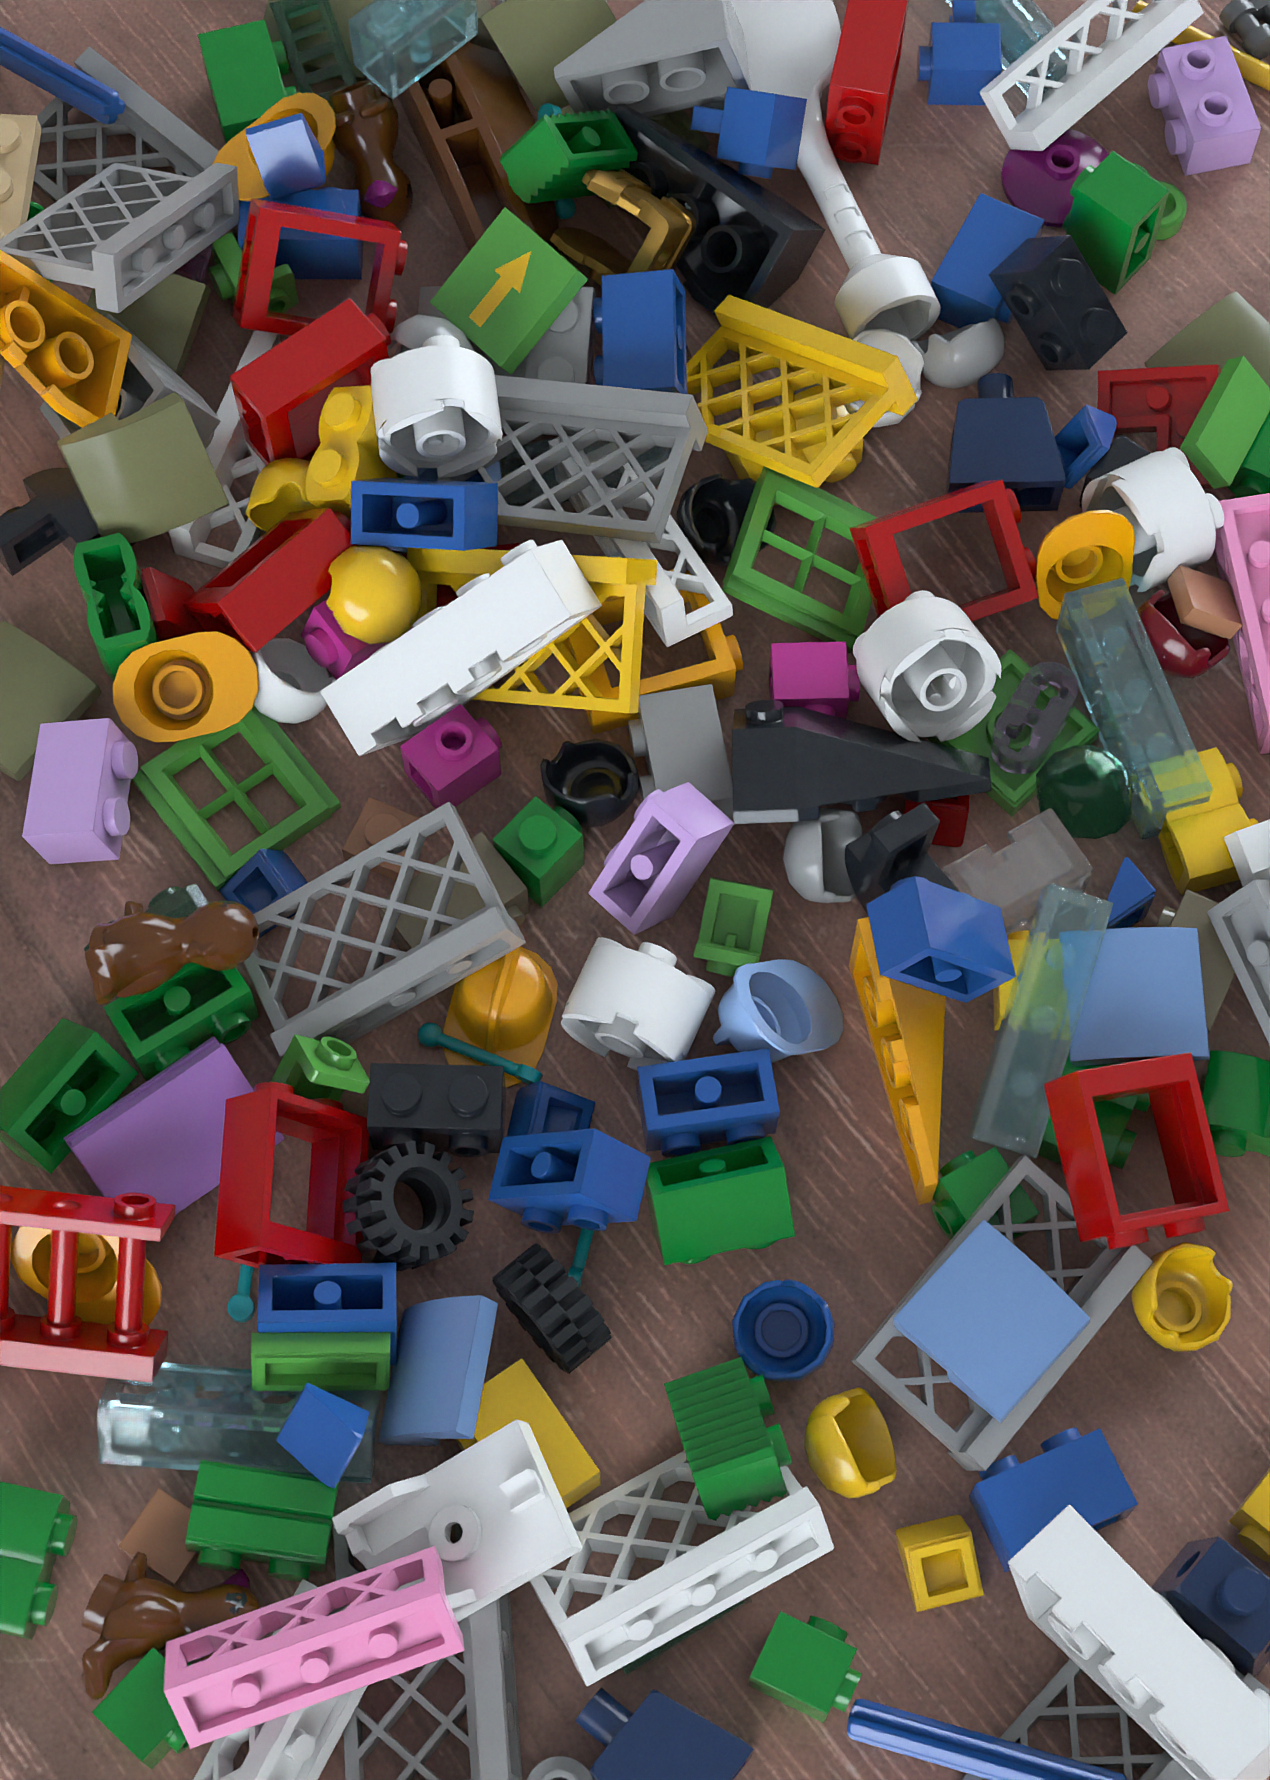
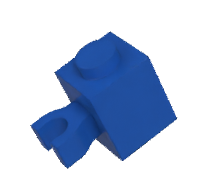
[917,0,1002,106]
[691,86,807,179]

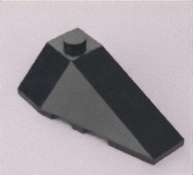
[614,104,826,316]
[732,700,991,824]

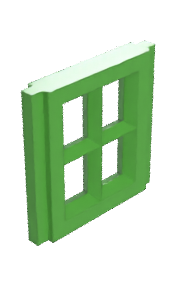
[722,466,877,653]
[132,705,341,892]

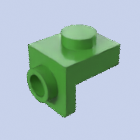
[207,232,299,313]
[693,877,774,977]
[270,1034,370,1101]

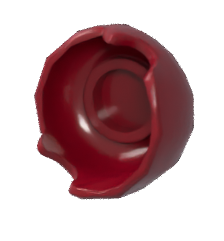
[1134,590,1230,679]

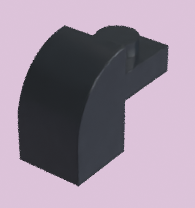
[0,468,139,576]
[845,803,959,915]

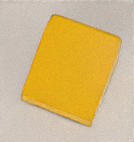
[895,1515,984,1612]

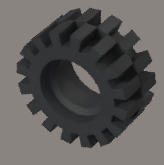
[343,1141,474,1271]
[492,1243,612,1374]

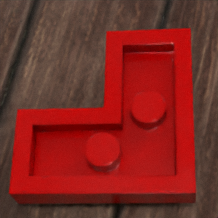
[1097,364,1222,489]

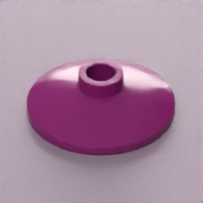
[1001,129,1109,228]

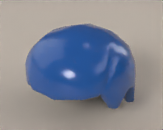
[732,1279,835,1383]

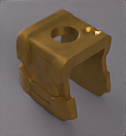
[550,169,696,286]

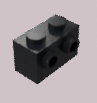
[989,235,1128,370]
[367,1063,506,1158]

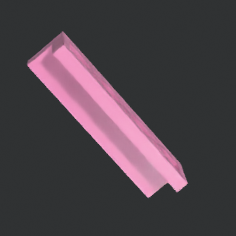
[1214,493,1270,755]
[164,1546,464,1749]

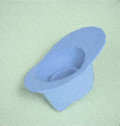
[713,959,843,1063]

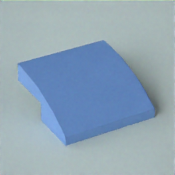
[1060,927,1210,1067]
[893,1219,1090,1423]
[378,1295,498,1446]

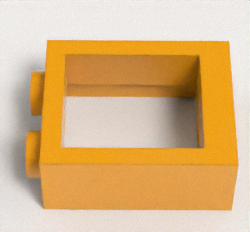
[563,569,743,735]

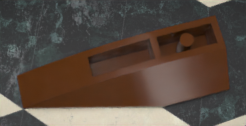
[392,35,563,256]

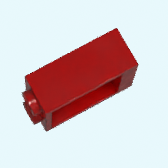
[825,0,909,165]
[232,198,407,336]
[230,298,391,466]
[849,479,1039,622]
[182,508,358,652]
[1043,1052,1230,1250]
[214,1082,369,1269]

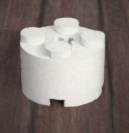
[371,335,503,478]
[1082,447,1224,592]
[853,590,1002,742]
[561,937,716,1071]

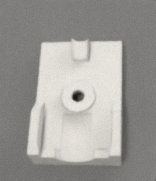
[332,1419,583,1622]

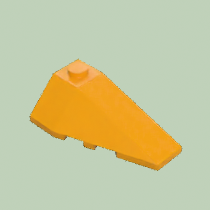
[0,250,132,428]
[849,917,946,1205]

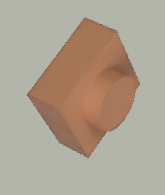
[342,797,420,881]

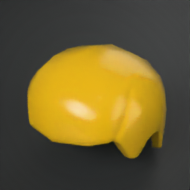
[245,458,319,532]
[326,545,422,644]
[1131,1242,1233,1352]
[804,1388,897,1499]

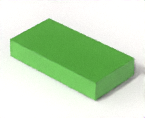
[1180,356,1270,489]
[251,1332,390,1391]

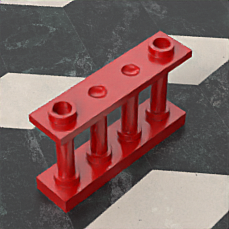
[0,1185,176,1383]

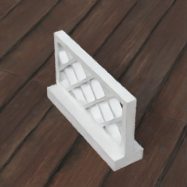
[529,1450,835,1686]

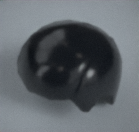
[677,473,776,567]
[540,738,640,828]

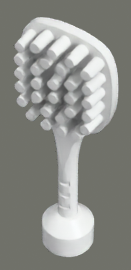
[701,0,940,342]

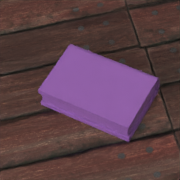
[63,1036,285,1215]

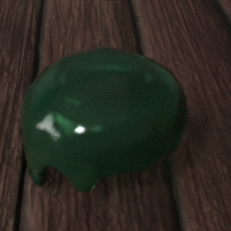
[1036,745,1133,839]

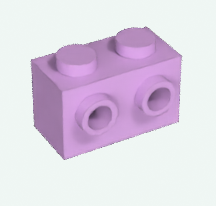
[1148,36,1261,176]
[22,718,138,864]
[588,782,735,935]

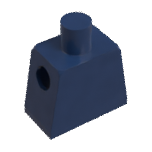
[945,373,1065,513]
[1151,1536,1270,1678]
[575,1688,754,1780]

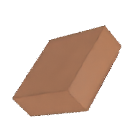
[1167,565,1243,639]
[118,1488,199,1588]

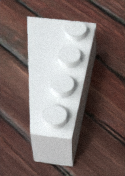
[320,540,602,756]
[1008,1504,1270,1780]

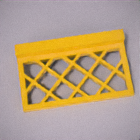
[687,295,918,488]
[407,547,657,713]

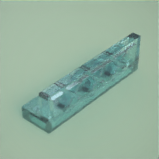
[1056,578,1213,840]
[97,1363,382,1484]

